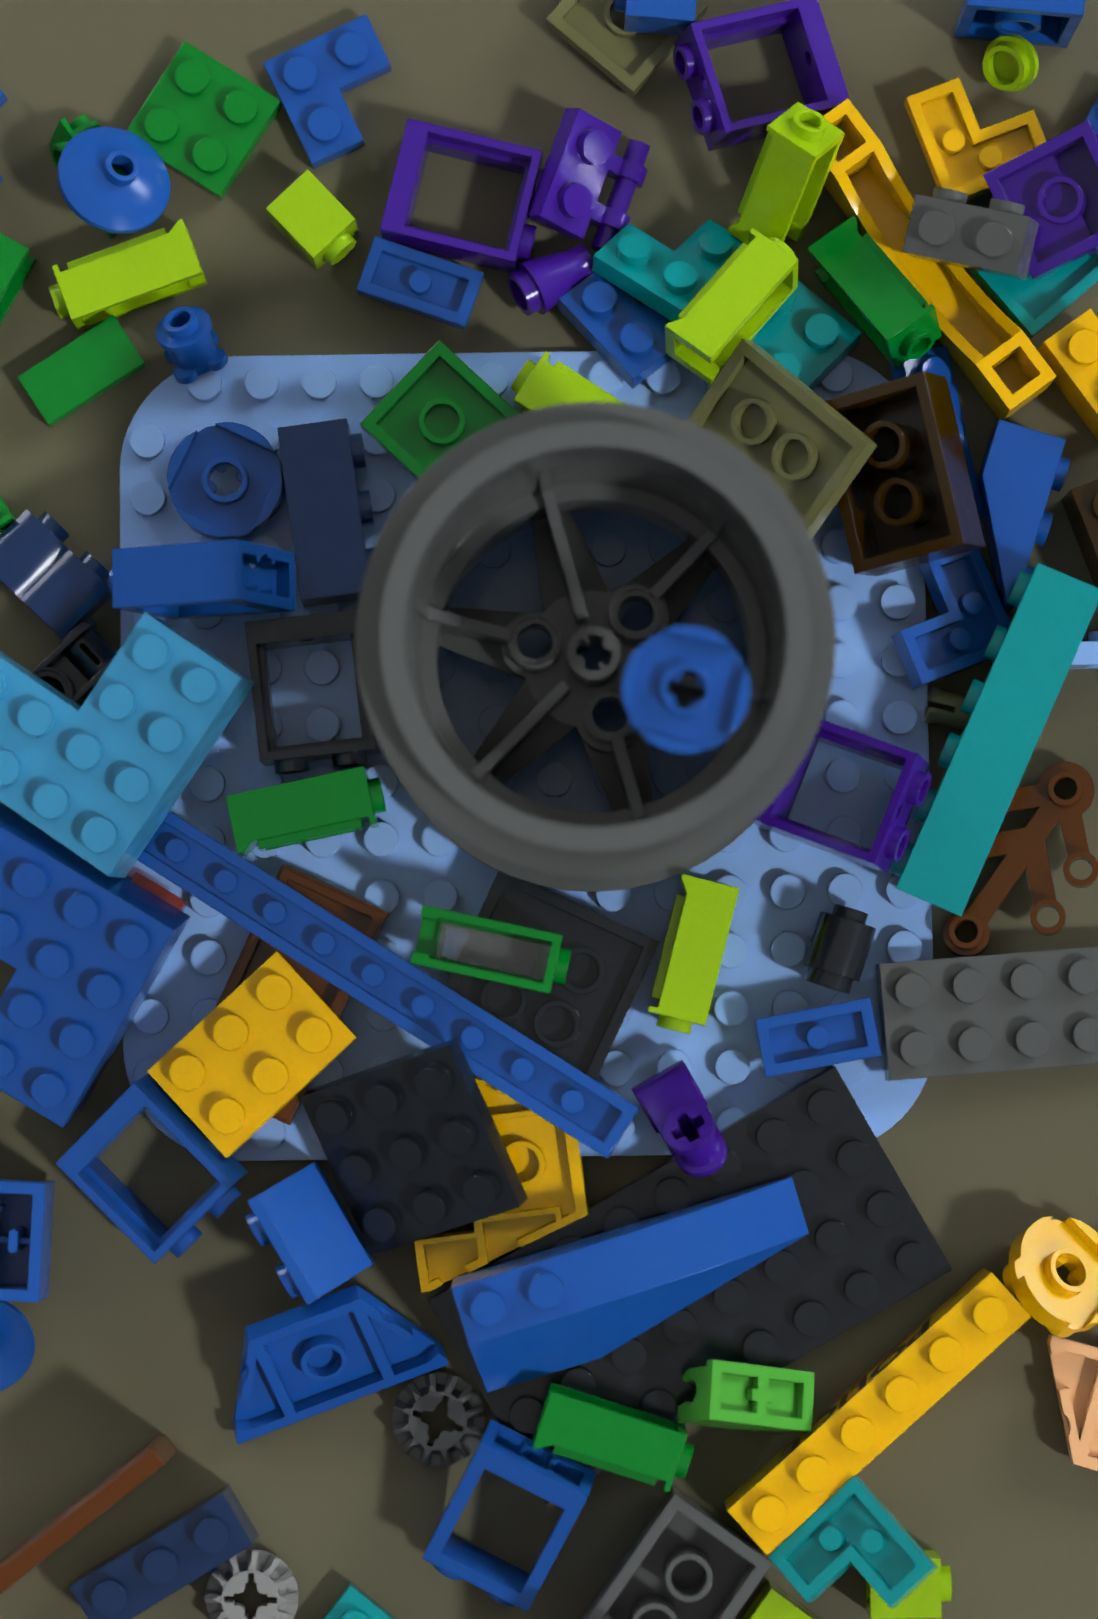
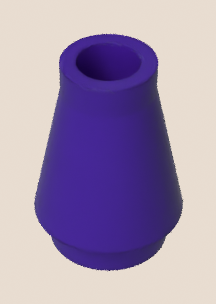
[507,244,593,316]

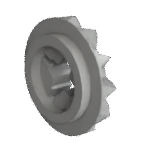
[204,1549,299,1619]

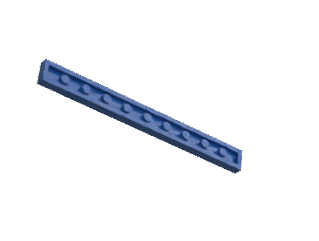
[137,811,640,1159]

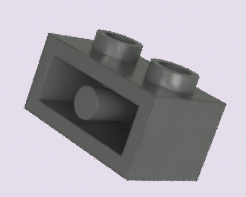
[903,187,1039,281]

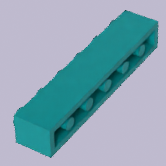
[890,563,1098,916]

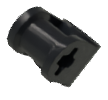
[32,618,117,706]

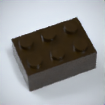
[826,371,986,576]

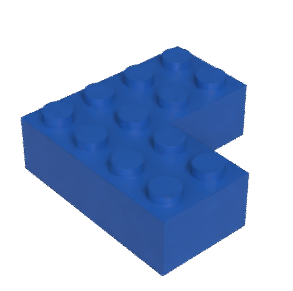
[0,803,191,1128]

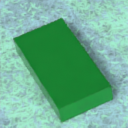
[17,315,147,428]

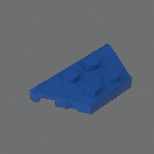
[233,1285,449,1444]

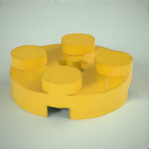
[1002,1216,1098,1338]

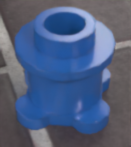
[155,306,228,384]

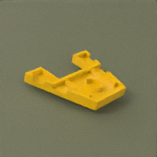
[414,1077,588,1293]

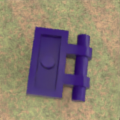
[527,108,650,251]

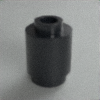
[804,904,876,994]

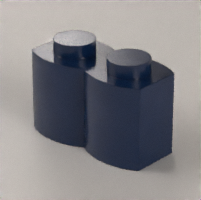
[0,509,112,639]

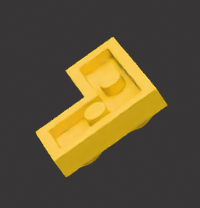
[904,77,1047,200]

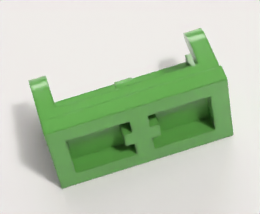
[677,1359,815,1435]

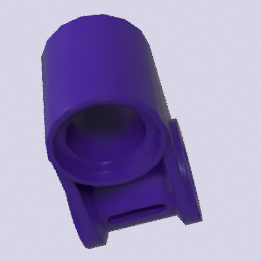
[631,1060,728,1177]

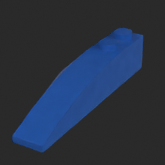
[451,1176,809,1393]

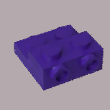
[983,120,1098,280]

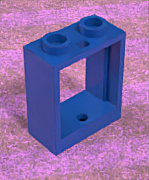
[108,539,295,620]
[55,1073,248,1264]
[422,1419,596,1612]

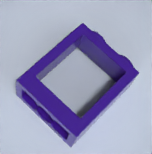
[673,0,851,151]
[380,118,544,273]
[753,720,931,874]

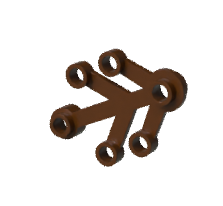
[943,762,1098,957]

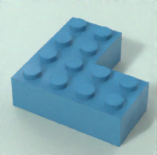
[0,612,255,878]

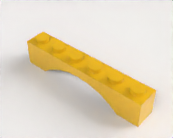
[824,98,1057,420]

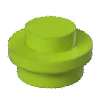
[982,34,1039,92]

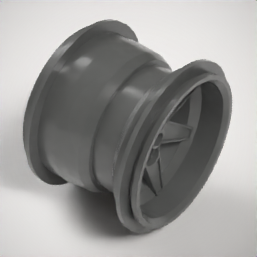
[355,401,835,892]

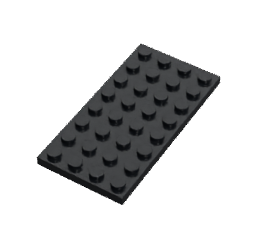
[429,1065,952,1504]

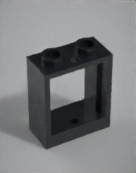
[245,609,380,775]

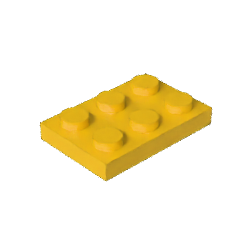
[147,951,358,1158]

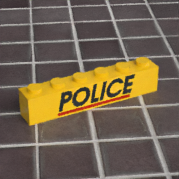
[724,1268,1031,1555]

